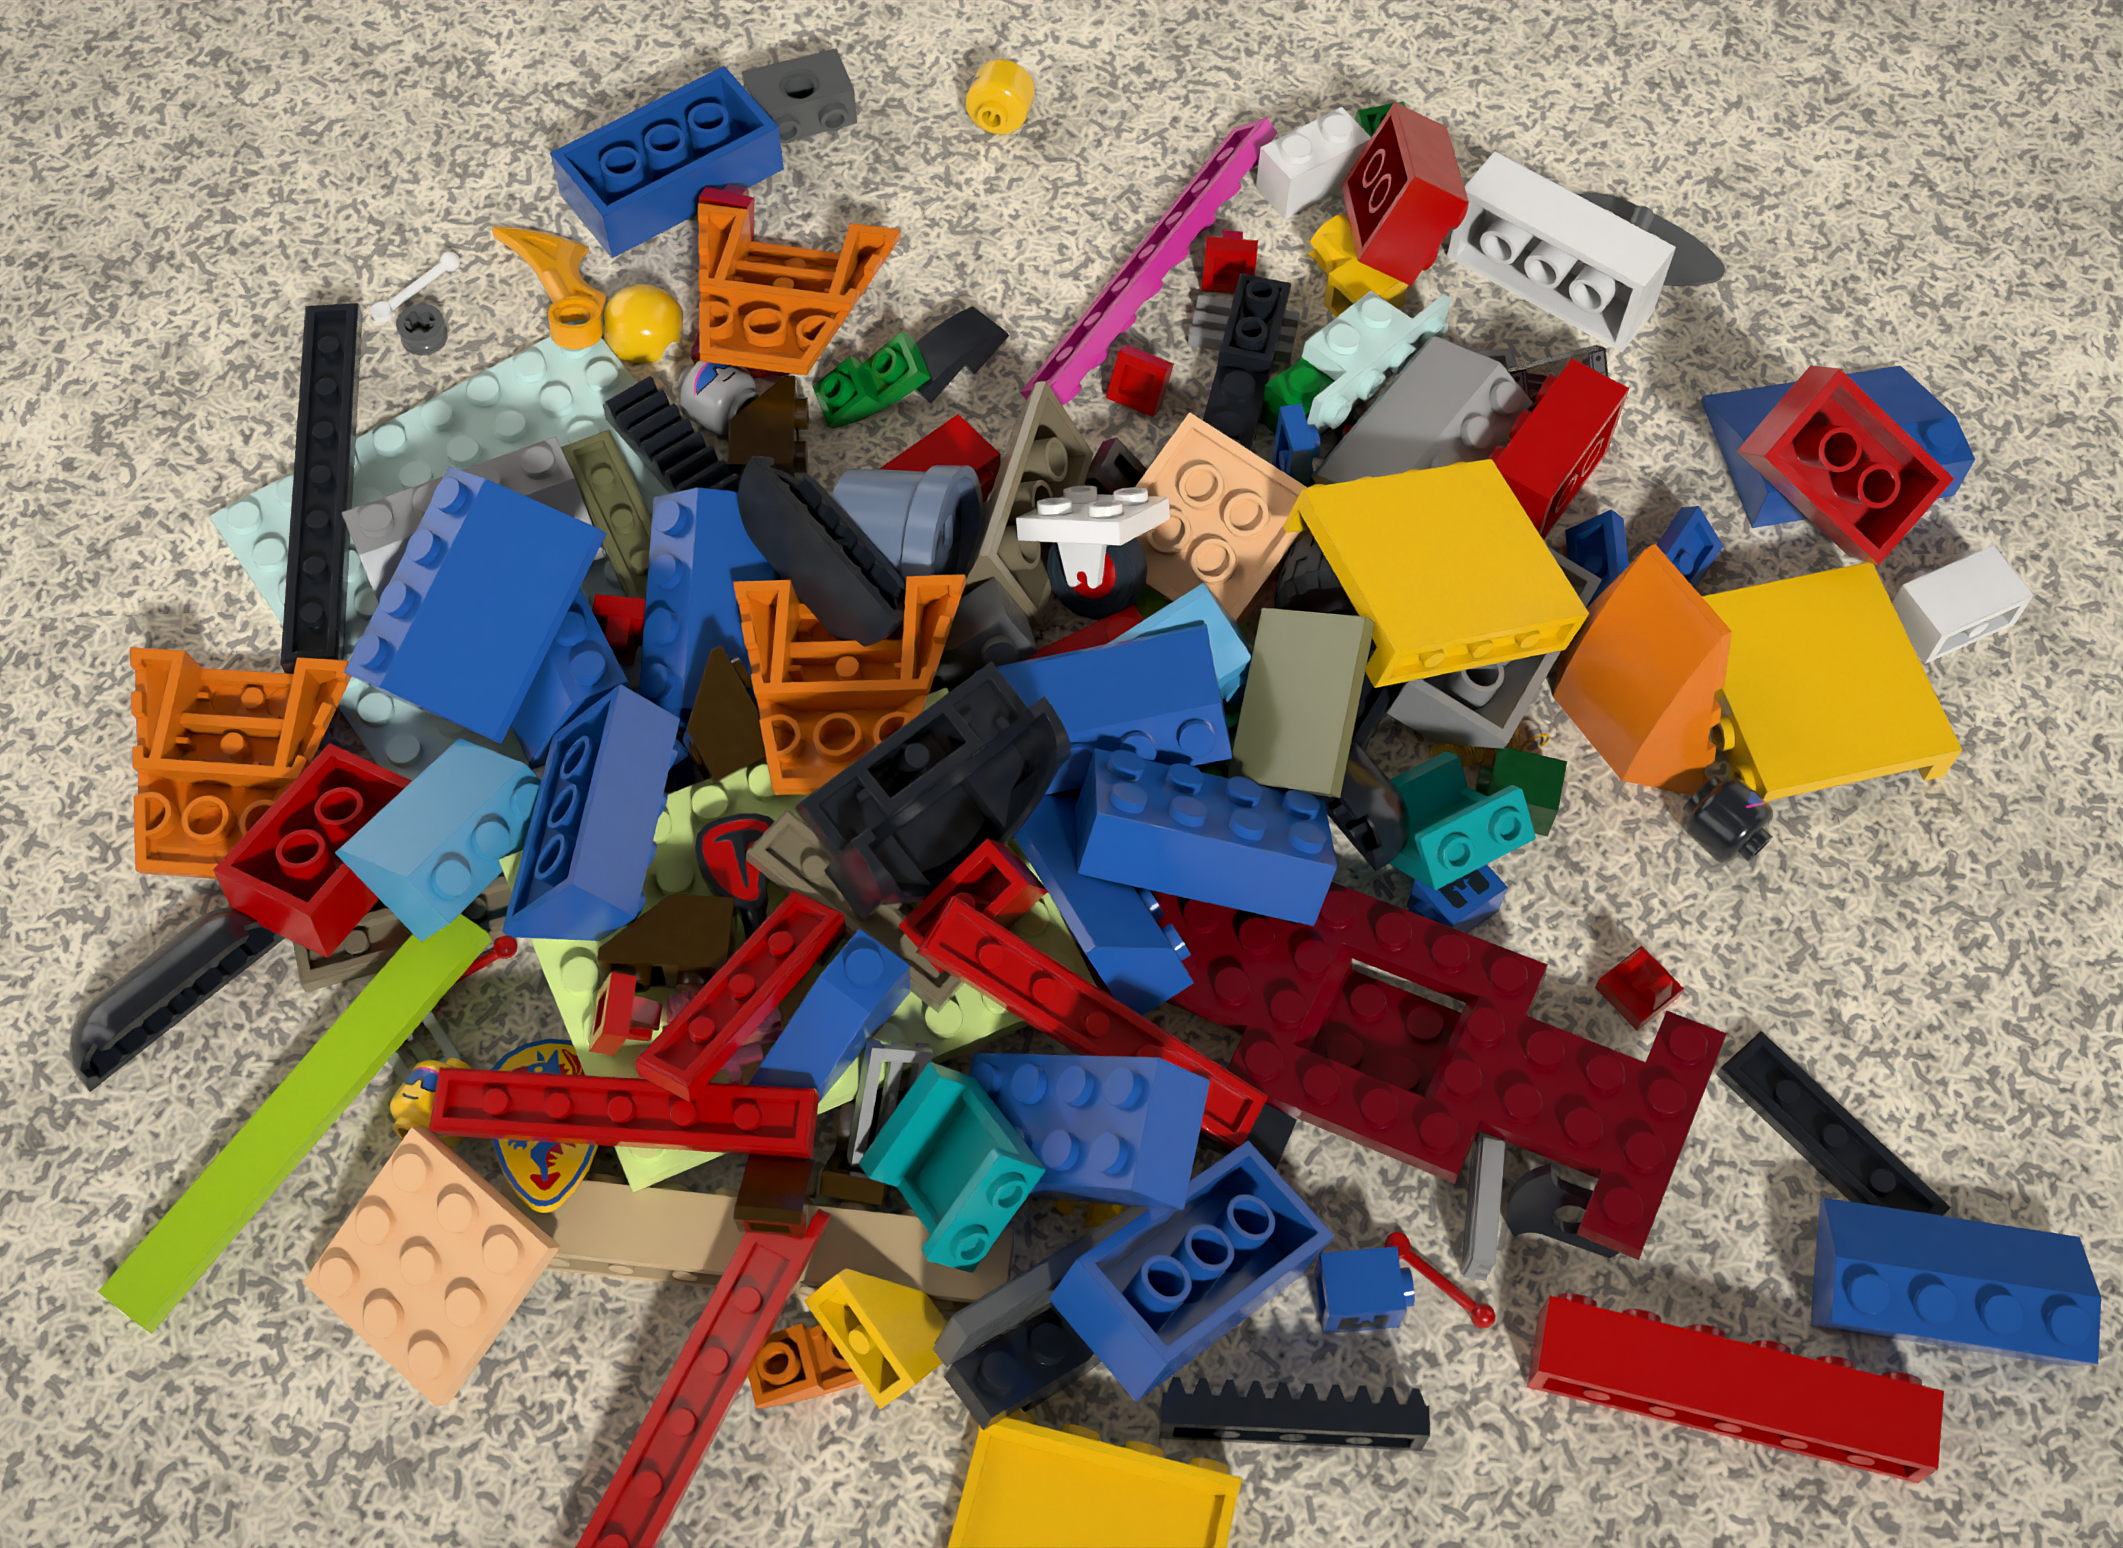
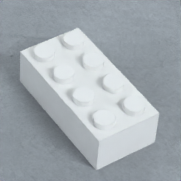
[1447,151,1676,352]

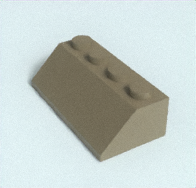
[961,381,1094,627]

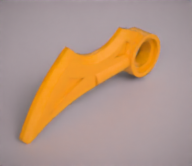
[492,226,606,350]

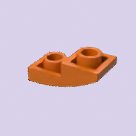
[748,1323,862,1409]

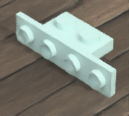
[1302,291,1452,435]

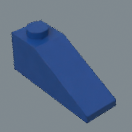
[747,929,910,1104]

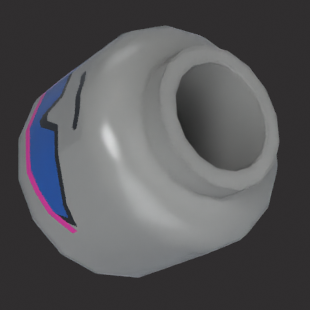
[678,361,759,435]

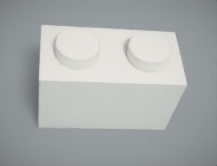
[1256,107,1371,219]
[1892,545,2034,664]

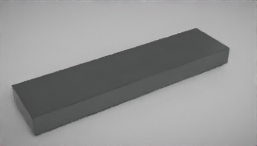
[933,1206,1149,1368]

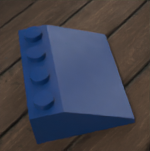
[1701,365,1975,528]
[344,466,607,744]

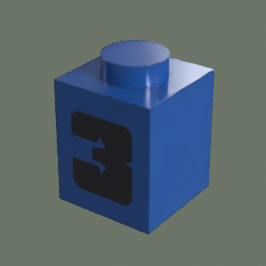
[1407,864,1508,933]
[1314,1247,1415,1334]

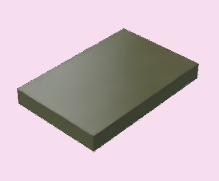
[1227,608,1375,798]

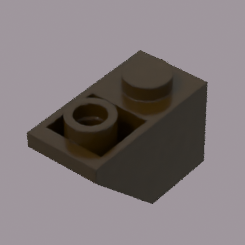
[727,376,809,480]
[683,645,766,784]
[597,894,738,997]

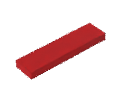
[635,890,846,1102]

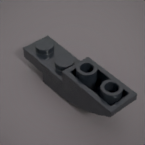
[1203,273,1291,451]
[944,1304,1101,1431]

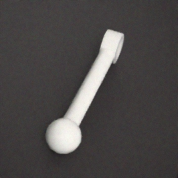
[370,251,460,322]

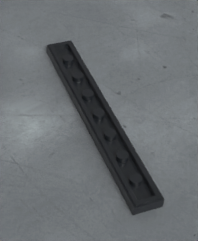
[280,303,363,674]

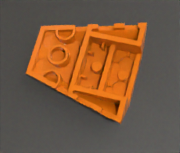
[698,203,901,375]
[1553,544,1732,796]
[733,574,967,795]
[130,647,352,879]

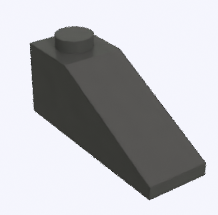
[929,577,1038,694]

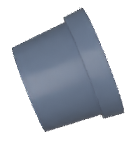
[831,465,983,601]

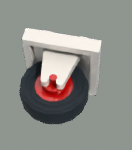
[1016,486,1170,620]

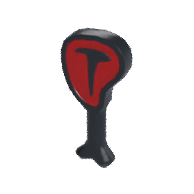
[695,813,775,941]

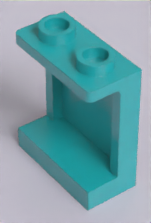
[1389,751,1536,891]
[859,1062,1046,1273]

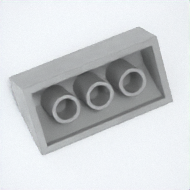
[1310,336,1533,485]
[342,436,604,604]
[1387,546,1602,749]

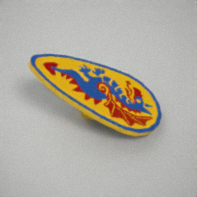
[491,1039,599,1213]

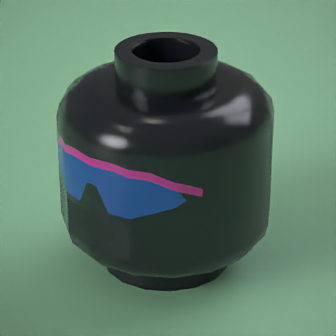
[1683,776,1773,863]

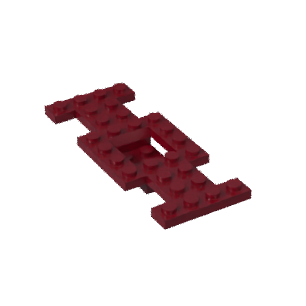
[1082,882,1727,1260]

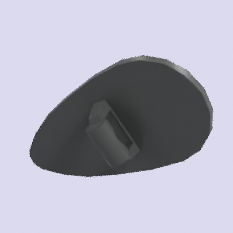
[1577,192,1725,286]

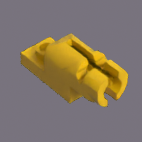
[1308,214,1408,317]

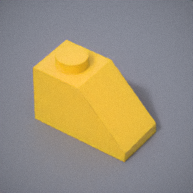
[804,1268,948,1410]

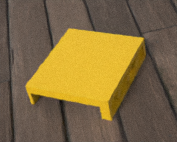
[1283,459,1589,688]
[1702,562,1962,803]
[948,1410,1243,1548]

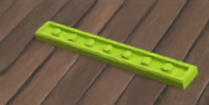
[98,913,492,1334]

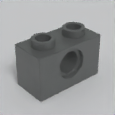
[742,48,857,144]

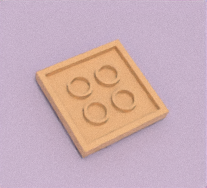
[1135,412,1309,626]
[303,1127,561,1407]

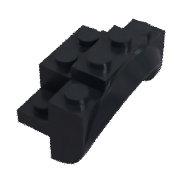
[795,662,1071,920]

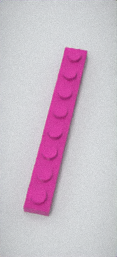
[1020,117,1278,405]

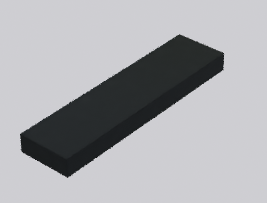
[1716,1031,1951,1216]

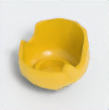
[603,284,683,363]

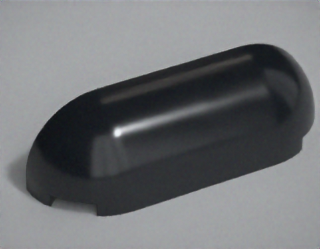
[738,456,906,647]
[1241,706,1410,871]
[69,907,285,1092]

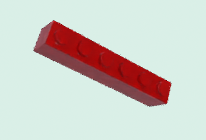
[1527,1293,1944,1483]

